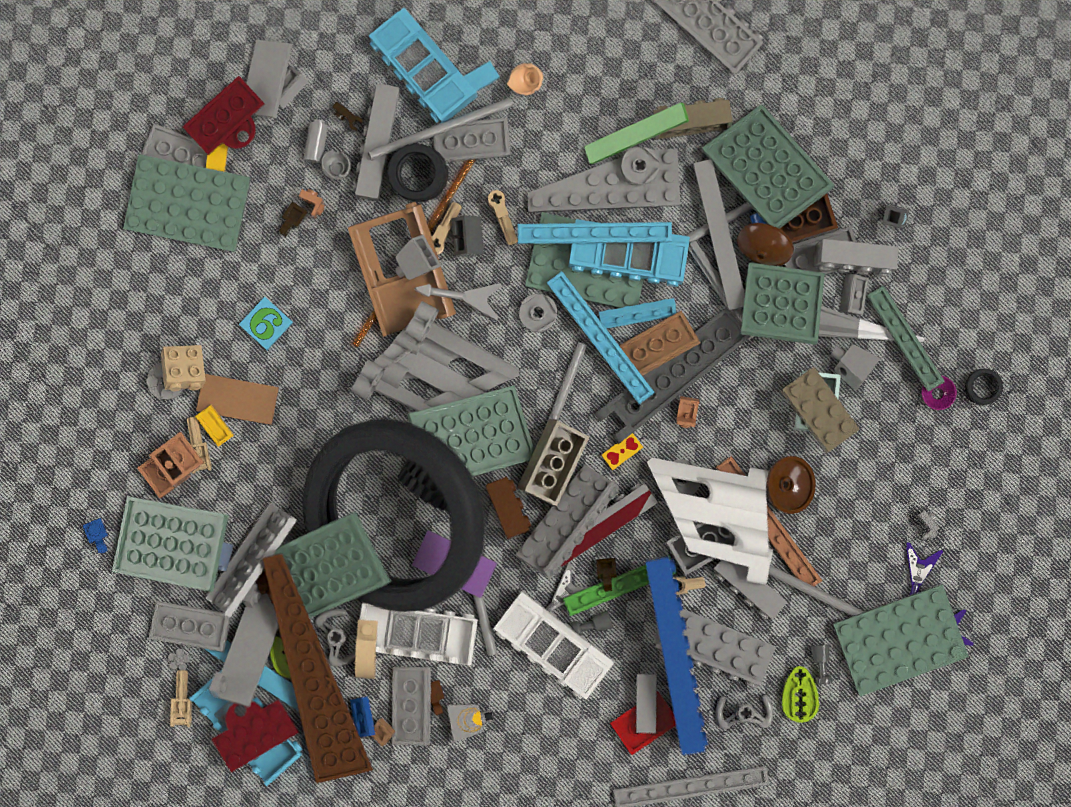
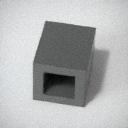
[882,204,910,229]

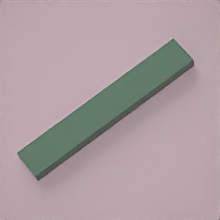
[867,286,945,392]

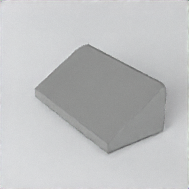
[279,66,308,109]
[840,274,869,315]

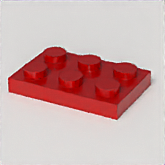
[610,691,676,755]

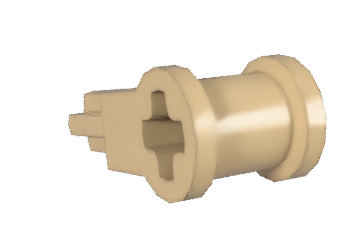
[488,190,518,245]
[431,202,462,255]
[187,417,212,474]
[170,670,192,727]

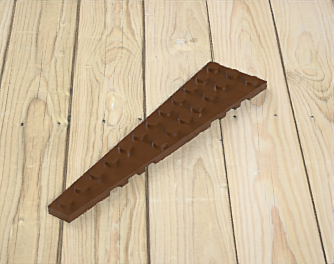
[263,553,373,784]

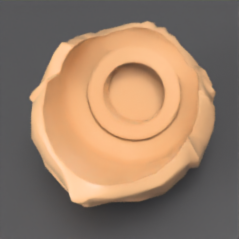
[507,63,544,96]

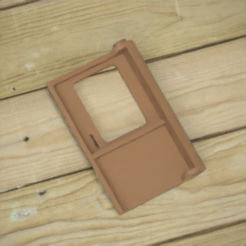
[348,202,456,337]

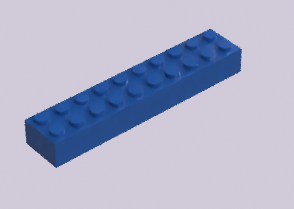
[646,555,708,755]

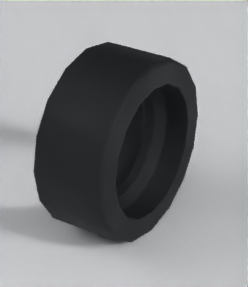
[965,368,1003,406]

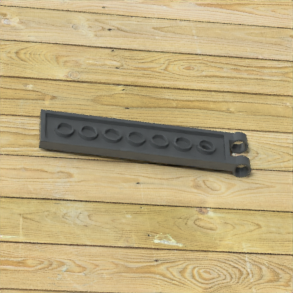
[595,307,750,444]

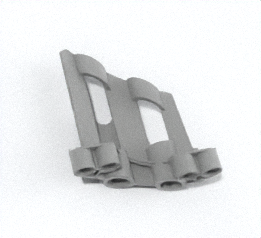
[351,301,520,411]

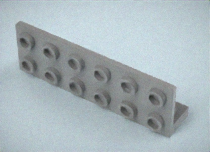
[209,584,279,707]

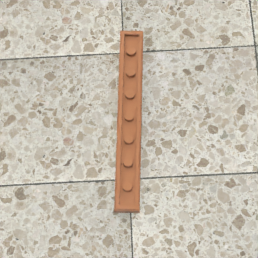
[716,456,822,586]

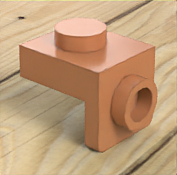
[299,189,325,219]
[676,396,699,428]

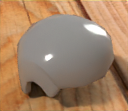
[321,150,351,180]

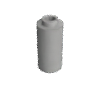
[303,119,328,164]

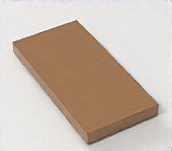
[619,310,700,376]
[196,374,279,425]

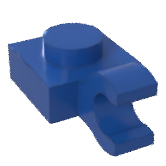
[83,518,108,554]

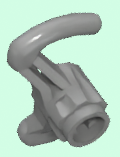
[315,609,356,666]
[715,695,773,730]

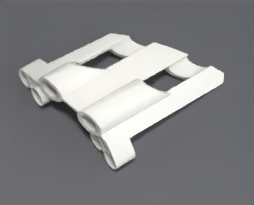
[647,458,773,585]

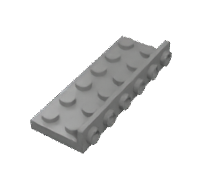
[653,0,764,74]
[516,465,619,579]
[205,502,297,617]
[652,609,776,688]

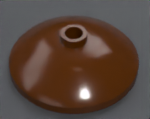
[737,223,794,266]
[766,456,816,514]

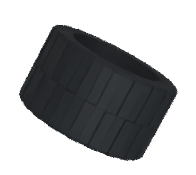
[387,143,449,202]

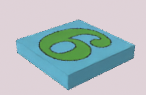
[239,297,293,351]

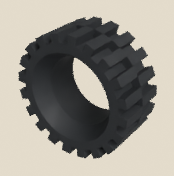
[397,459,449,512]

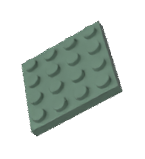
[740,262,825,345]

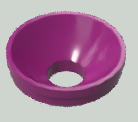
[921,375,957,410]

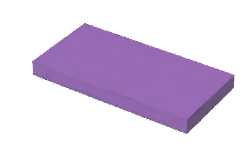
[412,530,497,598]

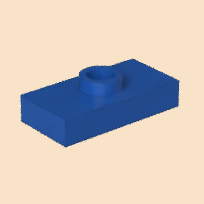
[350,696,375,737]

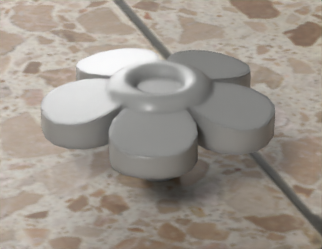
[168,649,190,670]

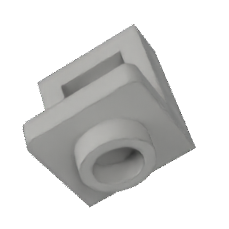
[917,510,939,541]

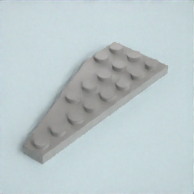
[527,149,681,213]

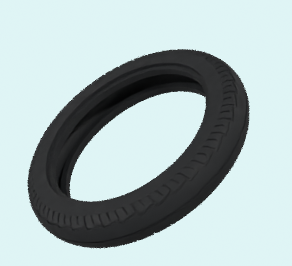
[302,419,486,612]

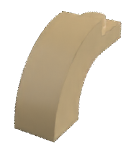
[355,620,378,679]

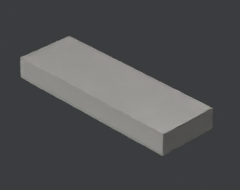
[636,674,656,733]

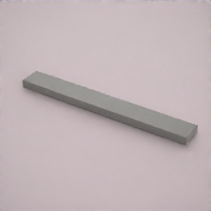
[693,159,745,311]
[613,766,769,807]

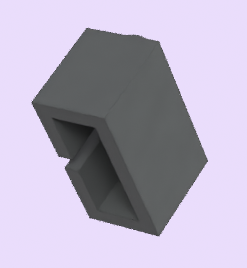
[451,215,484,257]

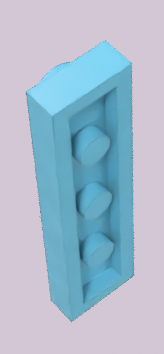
[599,298,676,329]

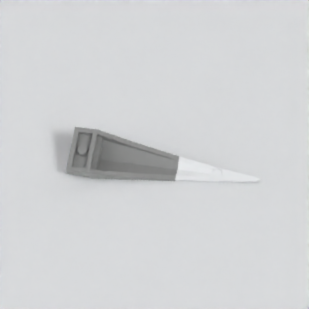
[819,306,925,342]

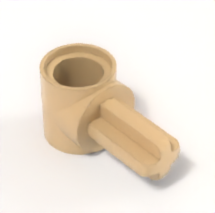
[673,576,705,595]

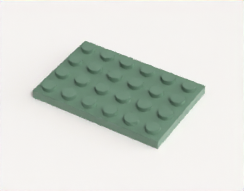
[702,104,834,228]
[123,154,251,252]
[525,212,652,308]
[407,385,534,477]
[112,496,229,592]
[273,512,390,618]
[833,584,969,697]

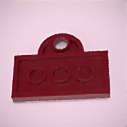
[183,76,265,155]
[212,699,299,773]

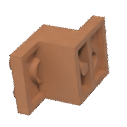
[137,432,204,499]

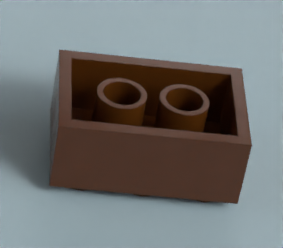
[779,193,838,244]
[486,476,531,540]

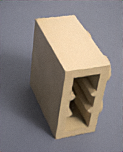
[161,345,206,391]

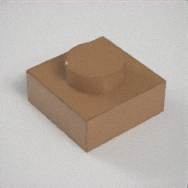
[371,718,396,747]

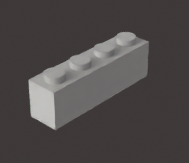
[713,560,787,620]

